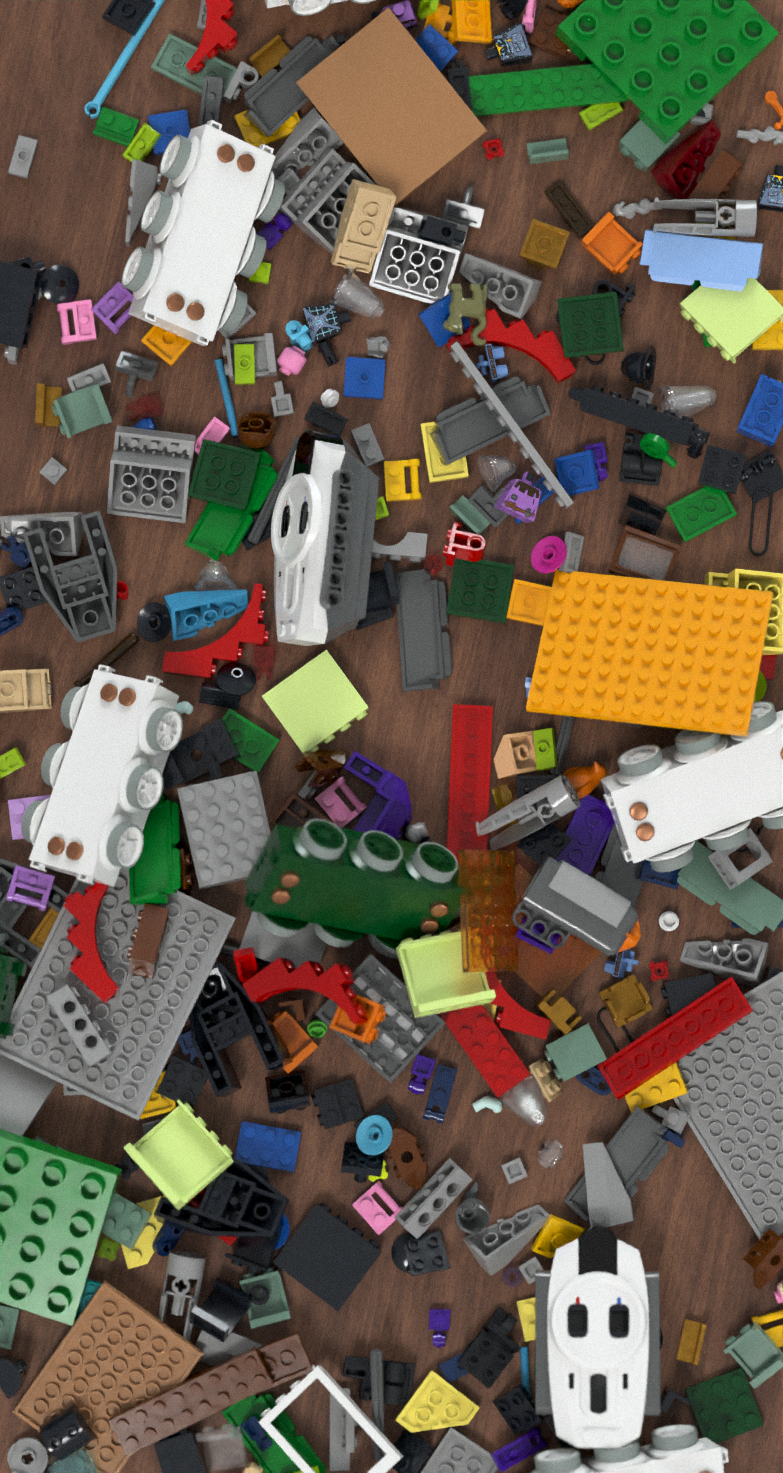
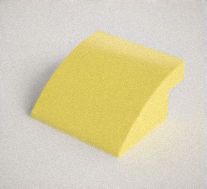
[704,569,783,655]

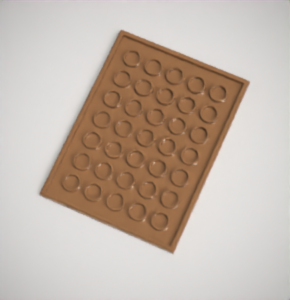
[296,7,487,206]
[13,1281,204,1473]

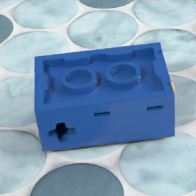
[736,374,783,448]

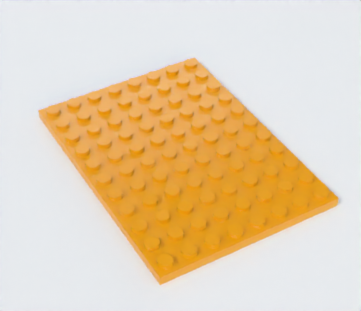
[526,570,773,736]

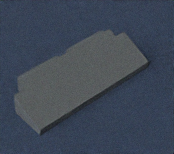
[243,36,340,137]
[430,376,551,465]
[395,569,452,692]
[595,824,650,907]
[564,1107,669,1222]

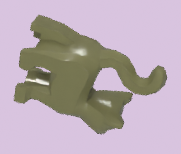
[443,284,487,346]

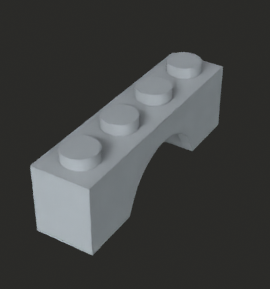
[371,532,427,563]

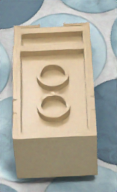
[331,179,396,273]
[0,669,52,713]

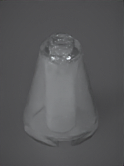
[328,269,385,319]
[659,386,717,419]

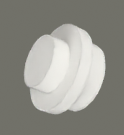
[321,389,339,408]
[659,911,679,931]

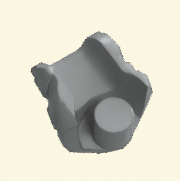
[366,336,390,358]
[404,822,429,844]

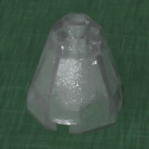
[500,1074,548,1126]

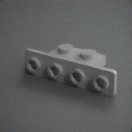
[329,1388,357,1471]

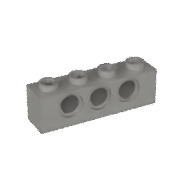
[47,984,112,1067]
[394,1158,473,1239]

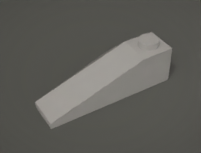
[271,108,343,180]
[125,159,162,247]
[459,253,542,319]
[0,512,84,556]
[583,1142,633,1228]
[463,1204,549,1276]
[195,1330,264,1365]

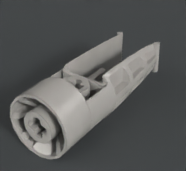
[652,198,757,237]
[475,774,580,854]
[158,1250,206,1342]

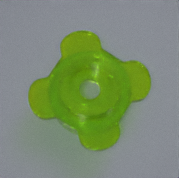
[97,1238,120,1261]

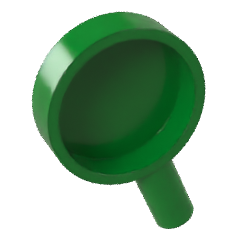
[640,433,678,468]

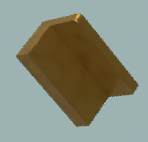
[249,34,290,78]
[35,383,62,427]
[676,1319,706,1365]

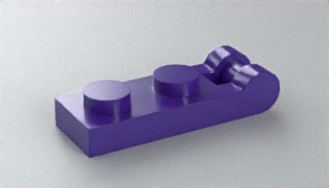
[490,1426,548,1472]

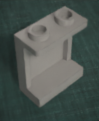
[222,333,277,381]

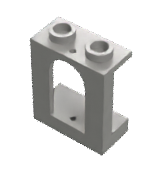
[708,828,773,890]

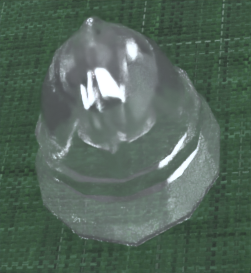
[477,455,516,492]
[194,560,238,591]

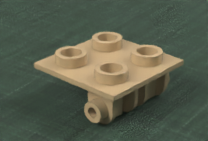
[528,1058,563,1102]

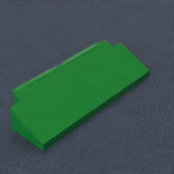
[184,443,278,562]
[129,793,181,905]
[222,1392,326,1473]

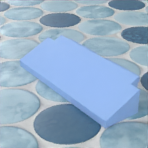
[640,229,763,291]

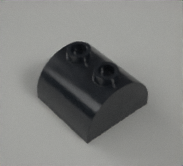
[265,1070,311,1114]
[0,1355,28,1400]
[39,1404,97,1461]

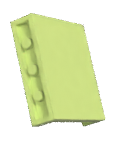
[680,278,783,364]
[262,649,369,753]
[396,927,496,1018]
[124,1100,234,1210]

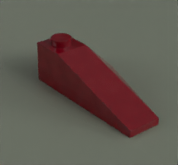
[651,120,721,199]

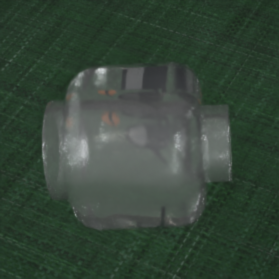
[536,1139,566,1170]

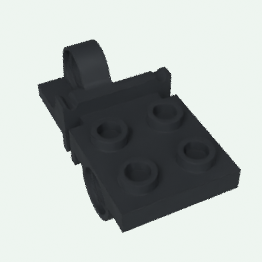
[619,432,663,486]
[457,1307,521,1389]
[342,1355,415,1405]

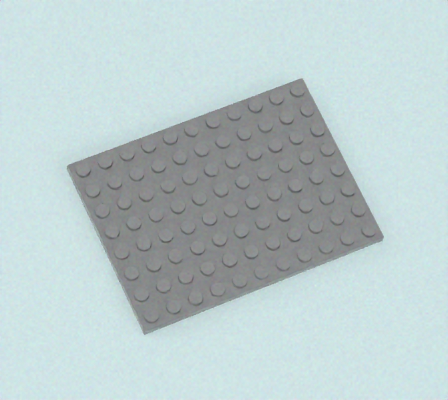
[0,868,236,1120]
[673,971,783,1239]

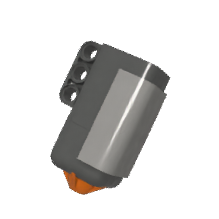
[512,856,641,956]

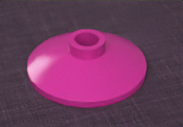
[531,536,567,574]

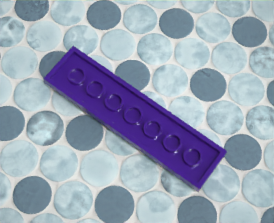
[515,794,615,954]

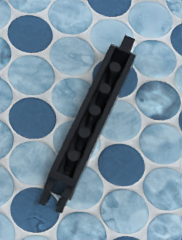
[568,385,710,446]

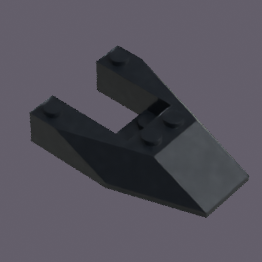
[189,961,293,1097]
[154,1157,289,1238]

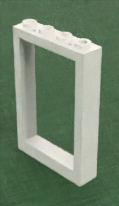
[259,1365,403,1473]

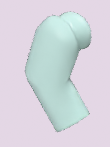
[175,701,193,714]
[472,1096,503,1113]

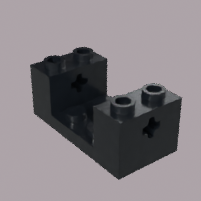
[162,718,241,791]

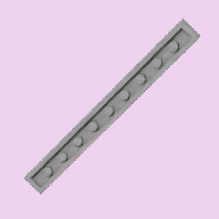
[449,342,574,509]

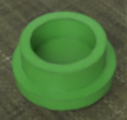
[307,1019,327,1038]

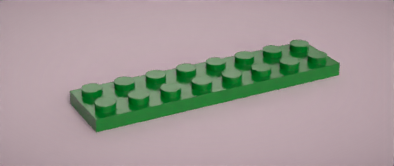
[469,64,628,117]

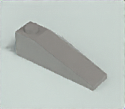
[680,938,769,987]

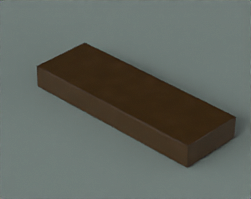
[544,180,595,239]

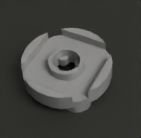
[7,1437,49,1473]

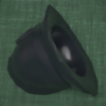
[621,345,656,389]

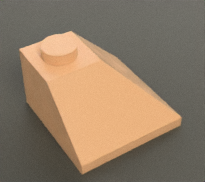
[494,731,538,779]

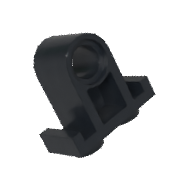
[592,279,636,318]

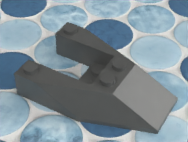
[22,510,117,643]
[0,859,69,968]

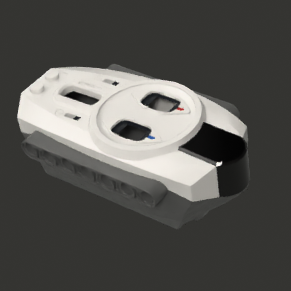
[271,430,379,646]
[535,1226,660,1448]

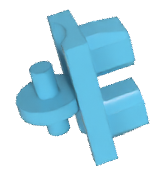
[286,320,313,352]

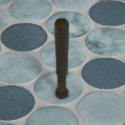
[73,633,139,687]

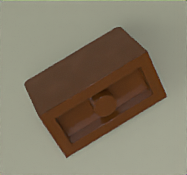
[278,1000,306,1021]

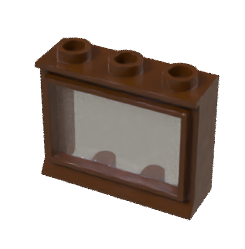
[608,525,682,581]

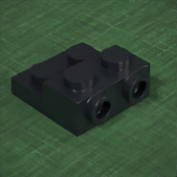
[311,1079,364,1129]

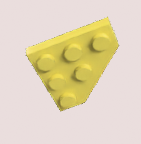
[121,1195,167,1269]
[395,1370,480,1433]

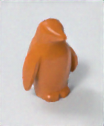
[563,761,607,799]

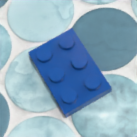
[235,1121,301,1173]

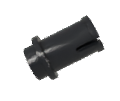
[318,340,339,367]
[686,442,704,459]

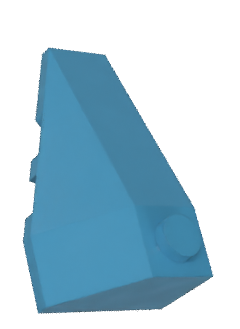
[164,590,248,641]

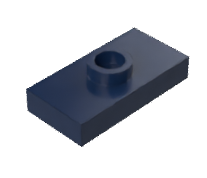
[638,860,680,890]
[439,1353,469,1383]

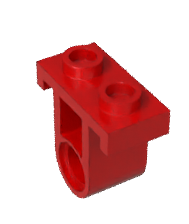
[443,521,486,566]

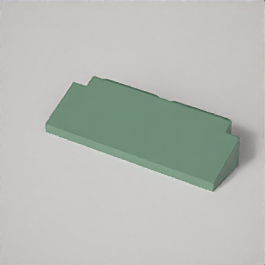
[677,840,783,935]

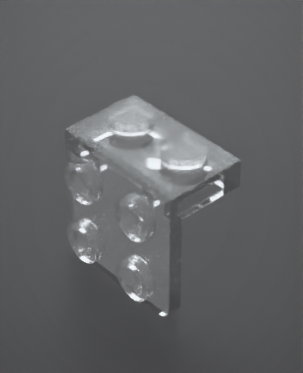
[196,1423,247,1471]

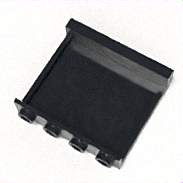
[0,260,44,349]
[273,1202,382,1311]

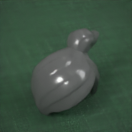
[455,1182,490,1235]

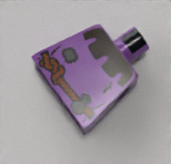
[379,0,419,30]
[494,472,541,523]

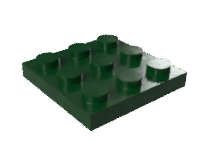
[557,292,624,359]
[188,439,261,511]
[446,558,514,624]
[685,1367,764,1444]

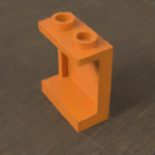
[581,212,643,276]
[272,1010,318,1074]

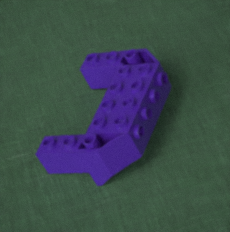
[344,751,413,840]

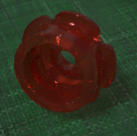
[424,555,443,575]

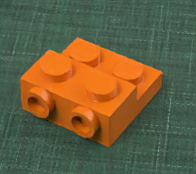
[329,994,386,1044]

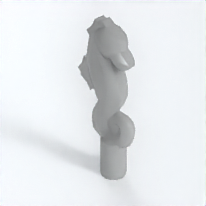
[736,126,783,145]
[612,199,662,220]

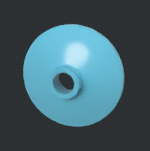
[356,1115,392,1155]

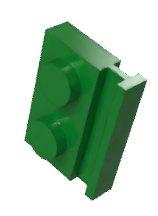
[93,107,140,147]

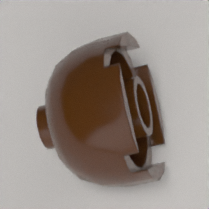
[237,411,276,449]

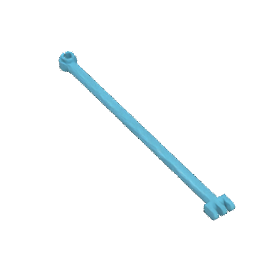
[85,0,165,119]

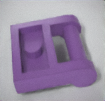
[90,281,134,335]
[6,865,55,911]

